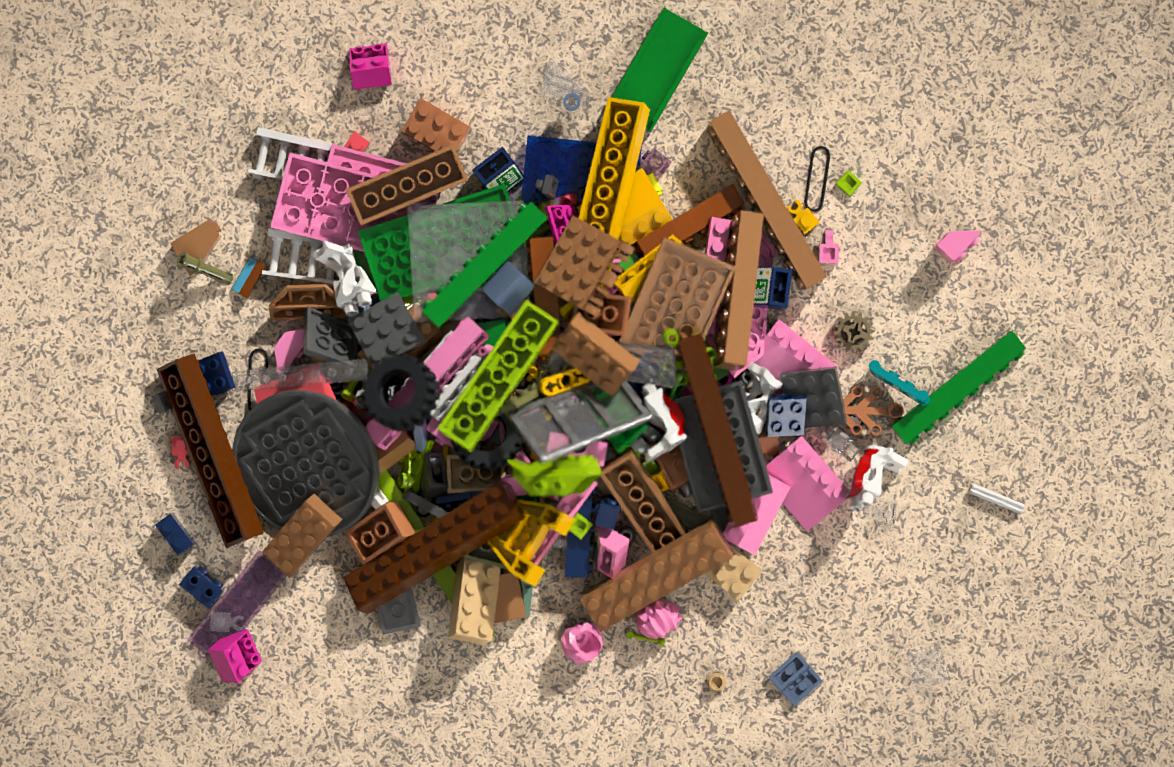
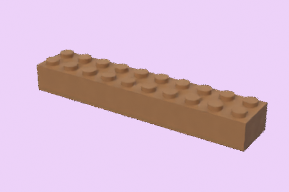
[707,110,827,290]

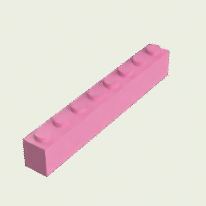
[366,317,490,451]

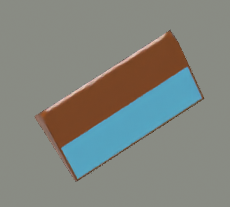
[231,256,267,299]

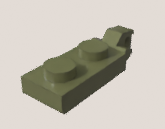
[501,382,542,414]

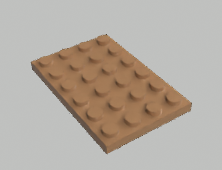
[618,237,736,372]

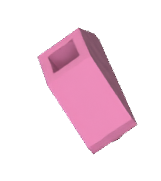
[274,329,304,377]

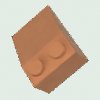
[573,292,631,336]

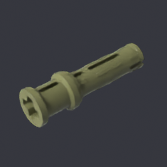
[177,252,233,285]

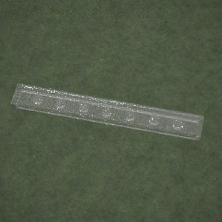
[231,359,367,392]

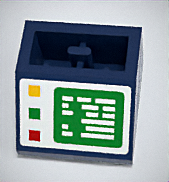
[472,146,526,192]
[753,267,792,311]

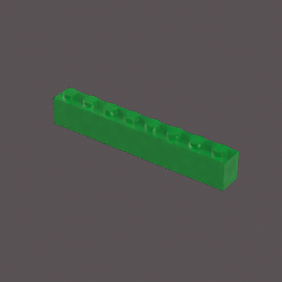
[421,202,547,329]
[890,331,1027,445]

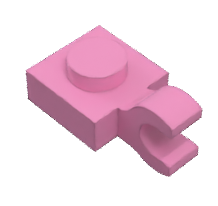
[819,230,839,263]

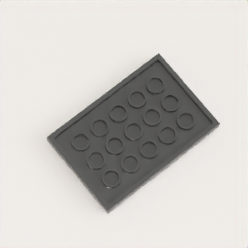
[673,380,774,514]

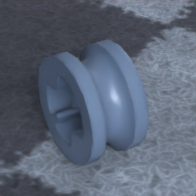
[563,93,580,111]

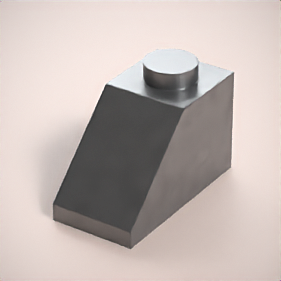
[420,452,449,498]

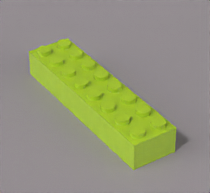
[437,300,559,453]

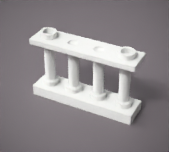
[248,127,332,181]
[262,228,340,288]
[403,330,485,421]

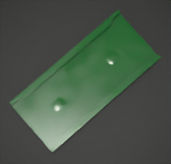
[611,7,709,132]

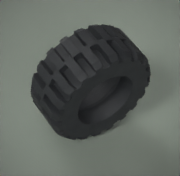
[361,354,440,432]
[451,403,523,471]

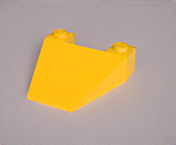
[487,500,575,587]

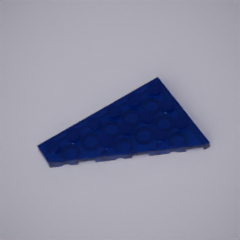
[520,135,642,207]

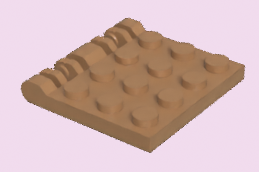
[534,216,635,317]

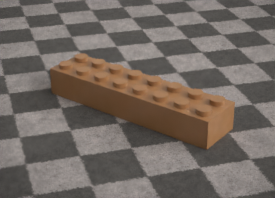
[713,210,764,371]
[580,519,733,632]

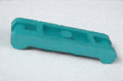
[869,360,930,406]

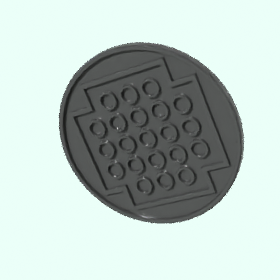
[232,390,379,537]

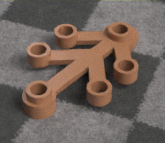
[843,386,904,437]

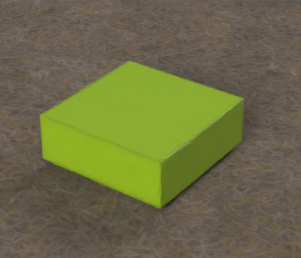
[835,170,862,197]
[569,512,593,539]

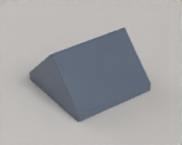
[481,260,535,315]

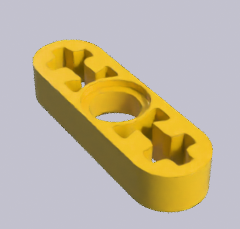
[538,367,590,396]

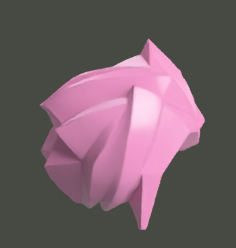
[636,598,683,639]
[561,620,603,665]

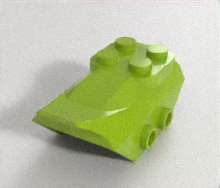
[507,455,602,496]

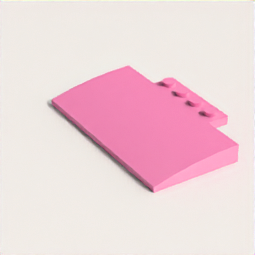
[271,144,439,252]

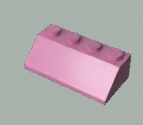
[723,475,790,555]

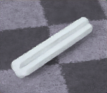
[969,484,1025,514]

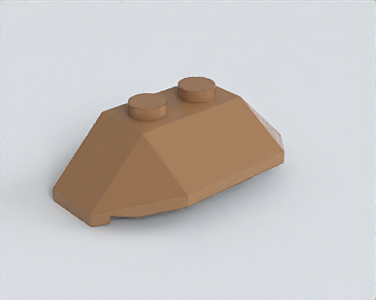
[269,284,348,321]

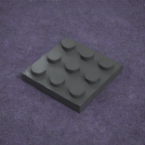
[347,292,426,369]
[303,306,359,372]
[780,366,847,428]

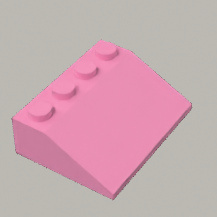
[754,319,839,394]
[766,436,849,531]

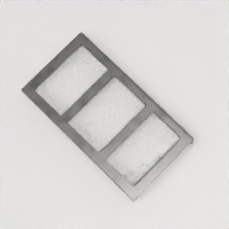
[507,380,653,464]

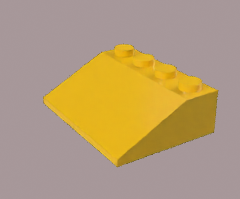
[576,168,673,252]

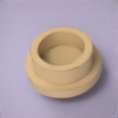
[707,673,726,692]

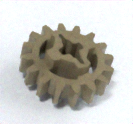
[833,311,875,353]

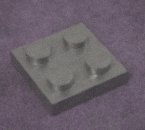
[377,589,421,635]

